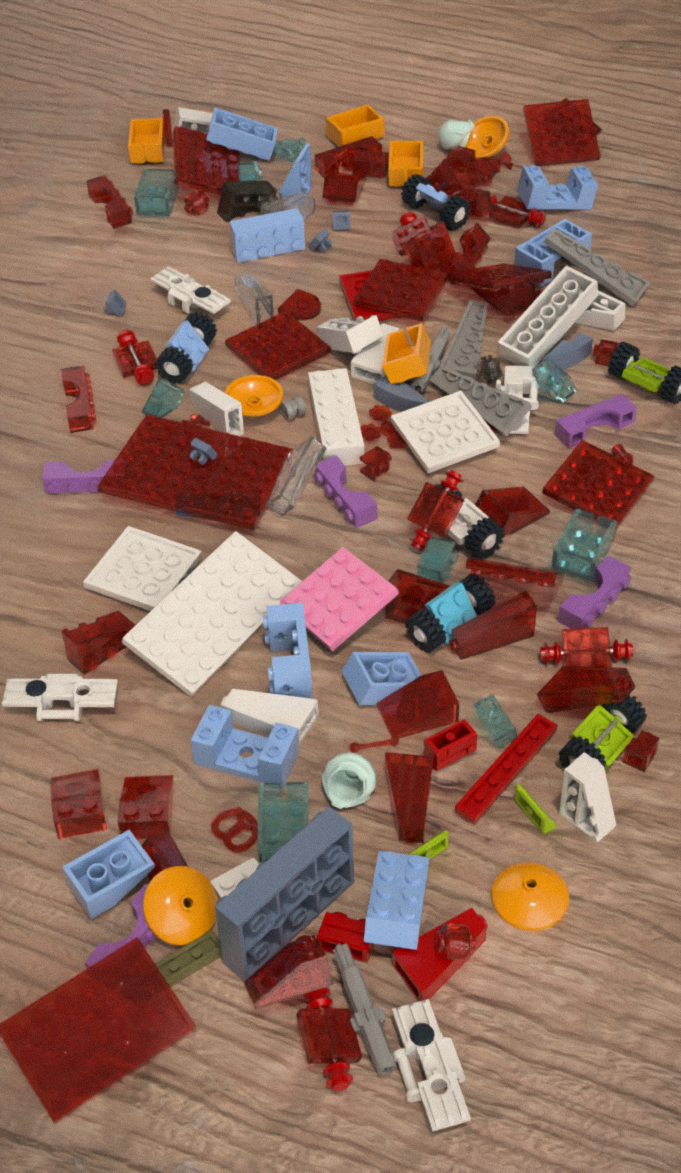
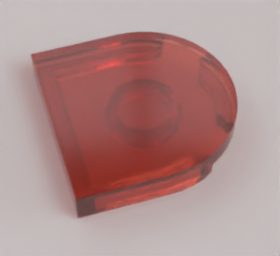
[278,289,321,320]

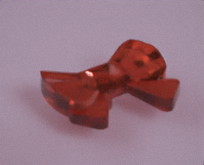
[488,152,513,173]
[181,414,210,429]

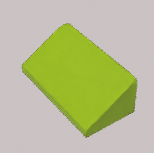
[515,784,557,834]
[407,830,449,860]

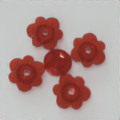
[360,405,407,448]

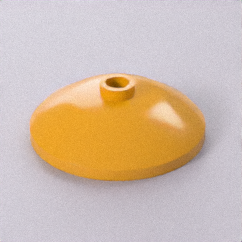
[464,116,510,159]
[224,375,283,417]
[491,862,569,931]
[142,866,218,945]

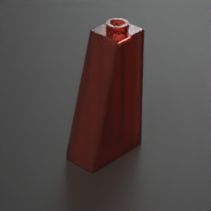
[449,591,537,660]
[537,666,636,713]
[385,752,434,843]

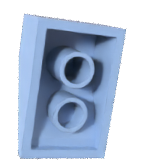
[279,143,312,206]
[341,652,428,705]
[62,830,155,919]

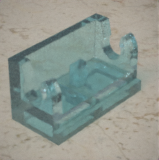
[472,694,517,749]

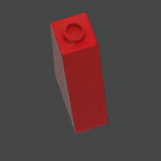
[392,908,488,1002]

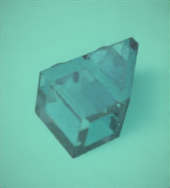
[142,378,186,422]

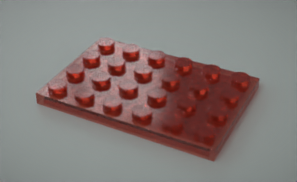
[173,126,242,200]
[0,937,196,1124]

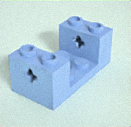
[517,165,598,209]
[514,219,592,287]
[263,603,313,699]
[190,705,300,788]

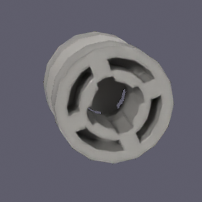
[280,396,306,421]

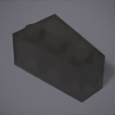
[217,181,277,223]

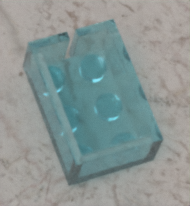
[134,168,179,217]
[551,509,617,582]
[257,782,309,862]

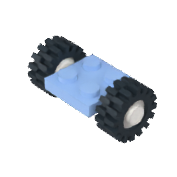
[401,174,471,230]
[155,312,217,384]

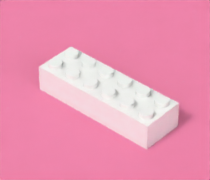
[498,266,598,369]
[308,368,365,466]

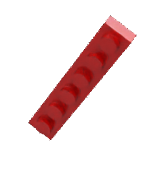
[454,714,558,824]

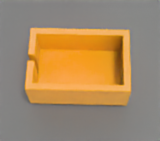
[326,104,385,150]
[128,118,165,164]
[389,141,423,187]
[382,323,431,384]

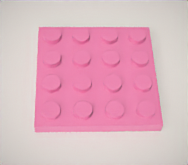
[280,547,399,652]

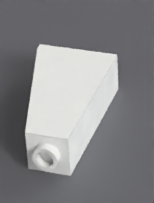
[351,323,399,384]
[189,382,244,442]
[220,689,319,745]

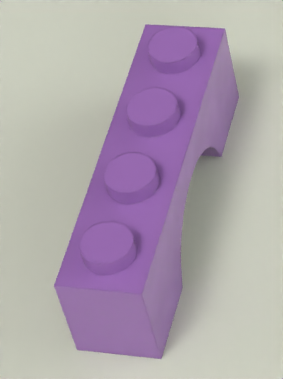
[555,394,637,449]
[313,456,378,528]
[42,460,128,493]
[558,556,631,634]
[85,883,157,990]

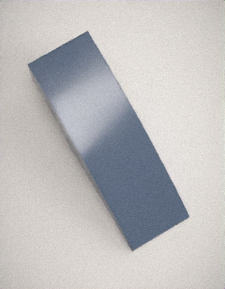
[541,333,593,376]
[373,377,430,412]

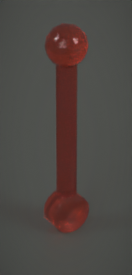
[350,737,399,753]

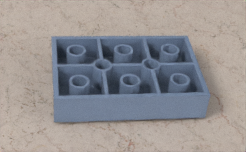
[215,806,354,983]

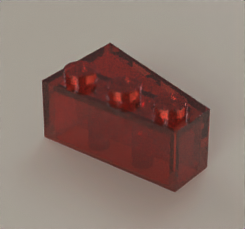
[61,610,135,675]

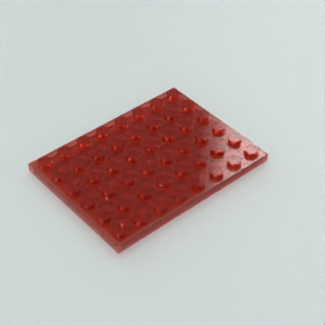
[97,414,296,531]

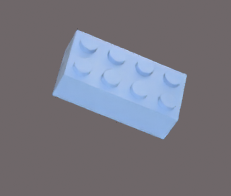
[206,107,278,161]
[229,208,305,263]
[364,851,430,950]

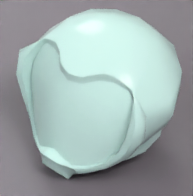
[438,119,475,150]
[322,752,376,809]

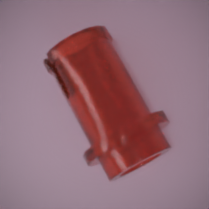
[611,444,634,468]

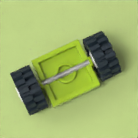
[608,342,681,404]
[558,690,647,770]

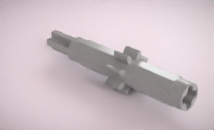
[410,327,450,394]
[333,943,397,1075]

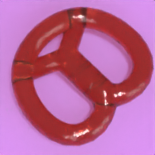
[211,807,260,852]

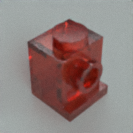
[623,730,659,772]

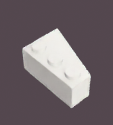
[171,107,213,146]
[575,291,625,331]
[316,315,383,354]
[559,752,616,843]

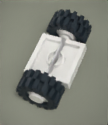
[423,484,505,559]

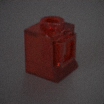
[593,339,622,366]
[360,446,392,482]

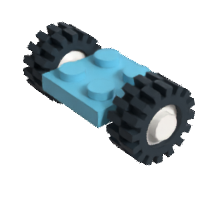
[405,573,496,653]

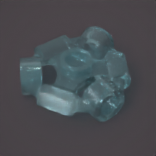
[273,137,306,162]

